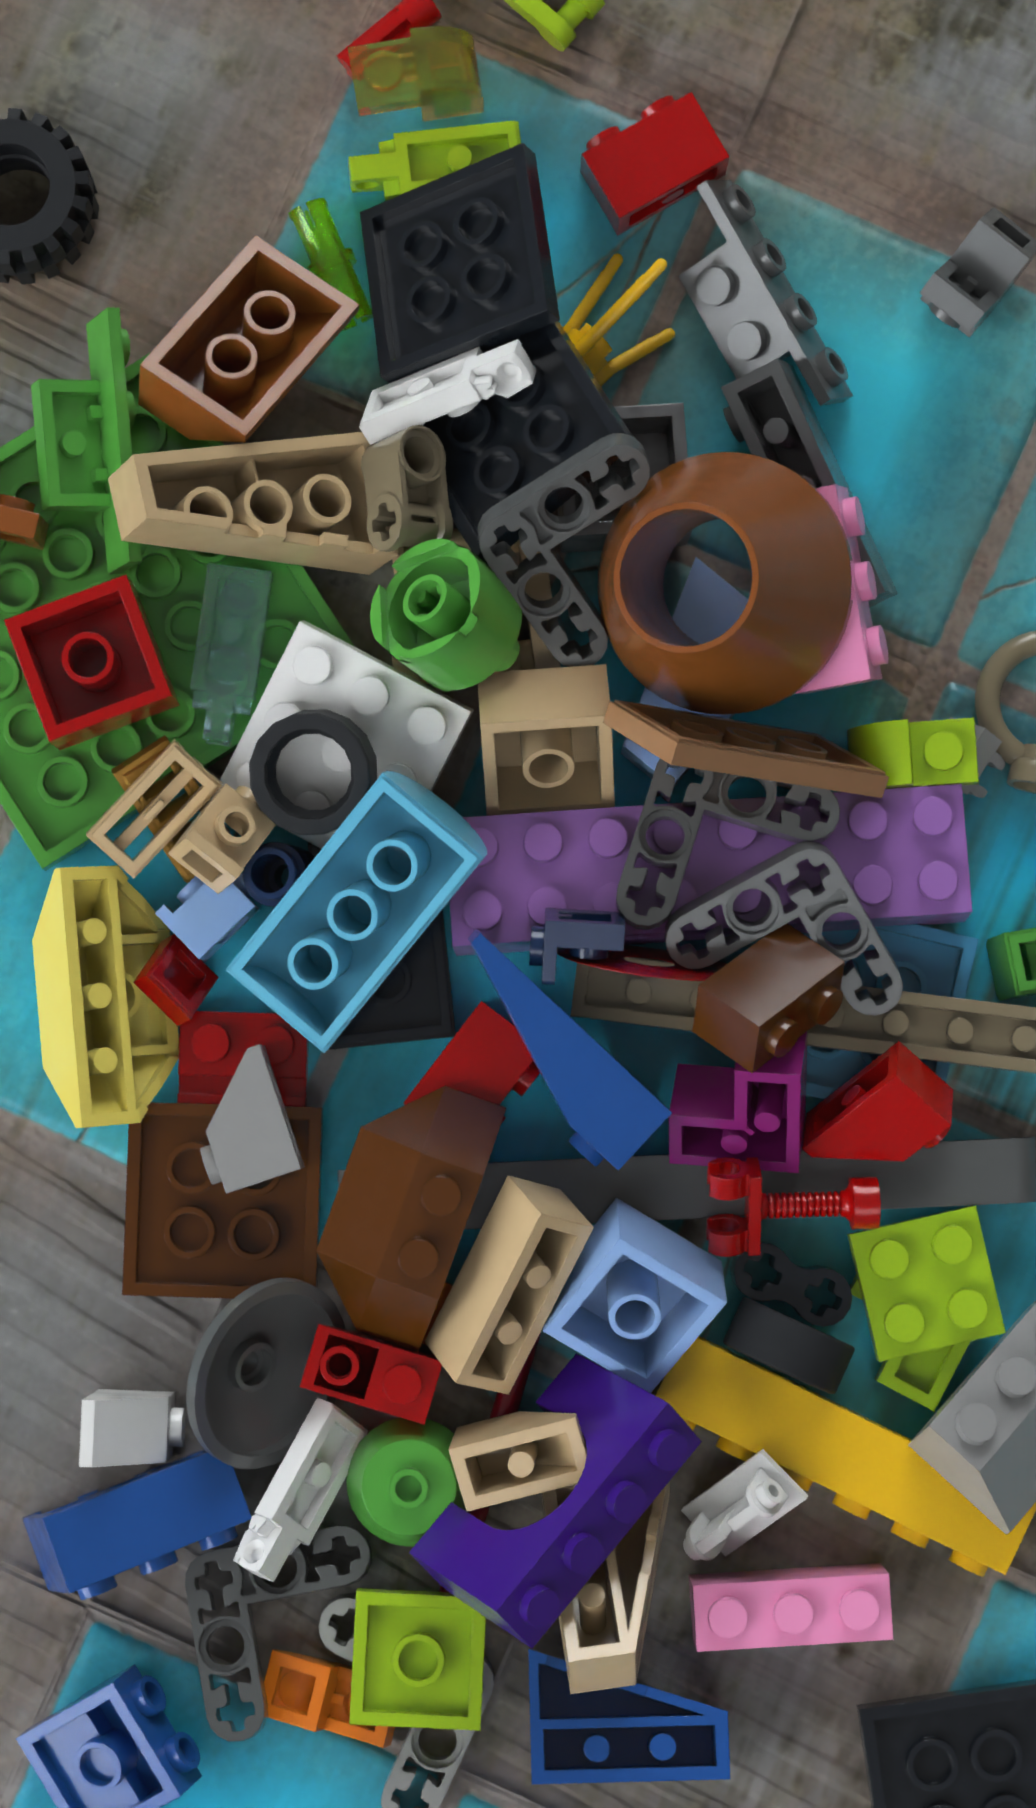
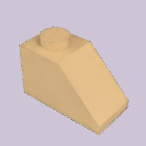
[448,1411,587,1512]

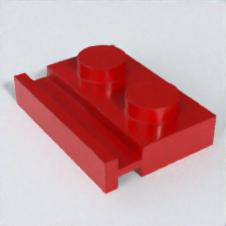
[177,1011,309,1107]

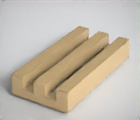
[86,739,222,879]

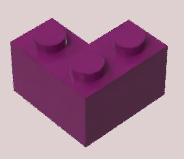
[669,1031,808,1173]

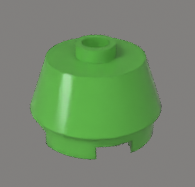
[346,1418,467,1547]

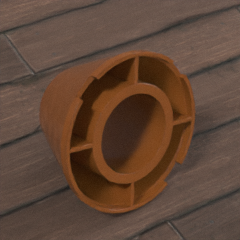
[597,452,853,715]

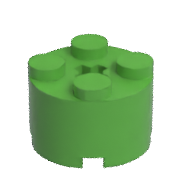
[370,538,522,692]

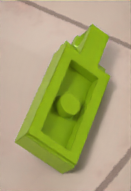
[348,120,521,201]

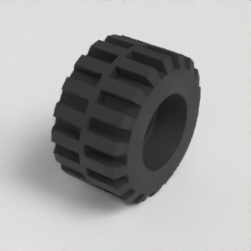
[0,108,99,285]

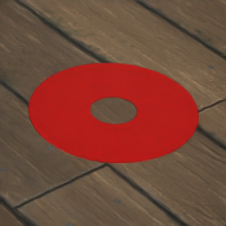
[557,945,727,981]

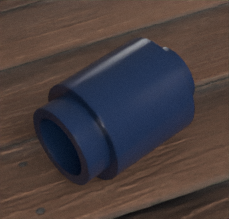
[243,842,314,907]

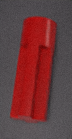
[336,0,442,85]

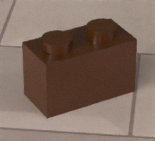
[692,924,845,1073]

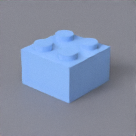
[543,1198,727,1393]

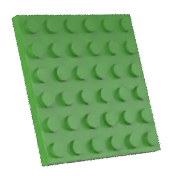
[0,352,355,871]

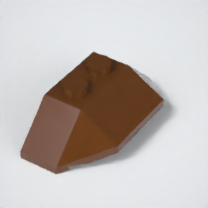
[316,1085,506,1353]

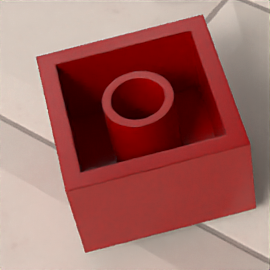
[4,574,180,750]

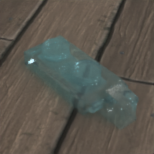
[190,563,273,747]

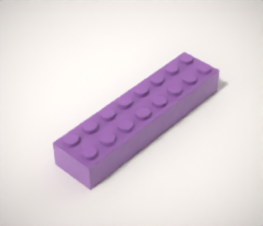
[450,784,972,956]

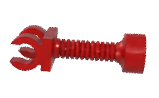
[706,1157,881,1257]

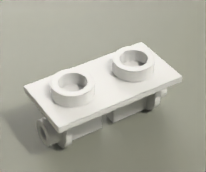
[681,1449,808,1561]

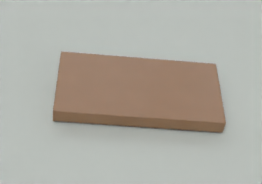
[603,700,889,798]

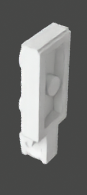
[359,339,536,445]
[233,1398,368,1582]

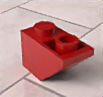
[300,1323,442,1425]

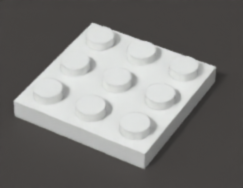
[219,620,474,849]

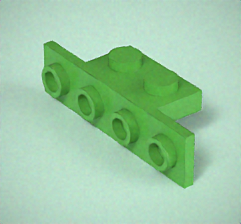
[31,307,146,574]

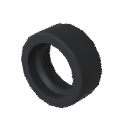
[249,709,377,835]
[723,1297,855,1394]

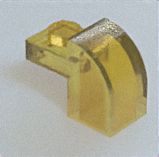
[348,26,484,122]

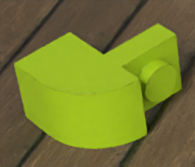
[847,717,979,789]

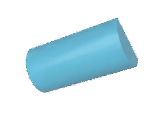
[226,771,487,1054]

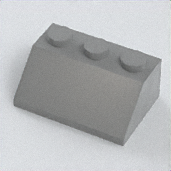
[908,1301,1036,1535]

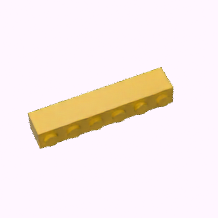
[651,1336,1036,1577]

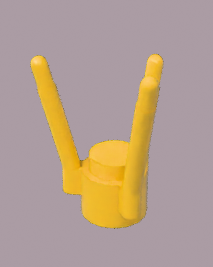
[563,253,676,387]

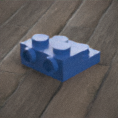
[16,1664,202,1808]

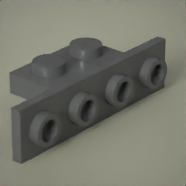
[678,180,853,406]

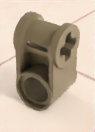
[361,425,453,552]

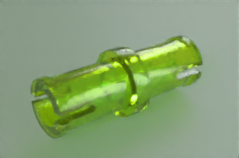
[288,198,373,331]

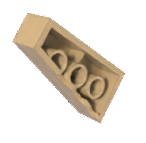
[108,432,399,575]

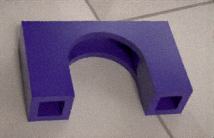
[409,1353,702,1649]

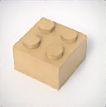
[478,664,615,816]

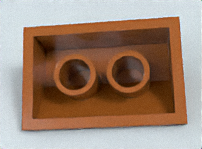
[138,235,359,443]

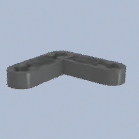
[478,433,650,667]
[616,759,840,930]
[664,841,903,1016]
[185,1526,372,1741]

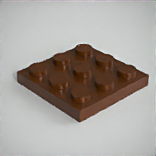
[122,1102,324,1299]

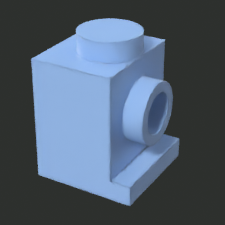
[155,873,260,962]

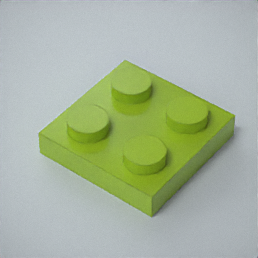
[847,1205,1006,1362]
[349,1588,486,1731]

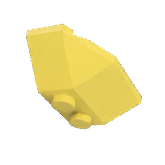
[32,865,179,1128]

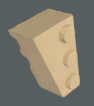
[542,1481,670,1694]

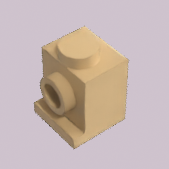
[168,784,276,894]

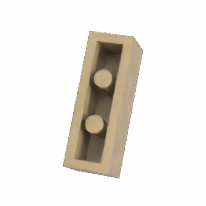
[425,1175,594,1395]

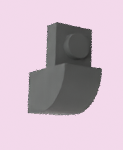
[919,207,1036,337]

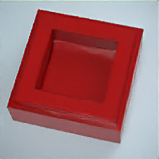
[133,934,219,1026]

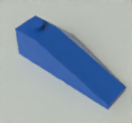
[467,929,672,1171]

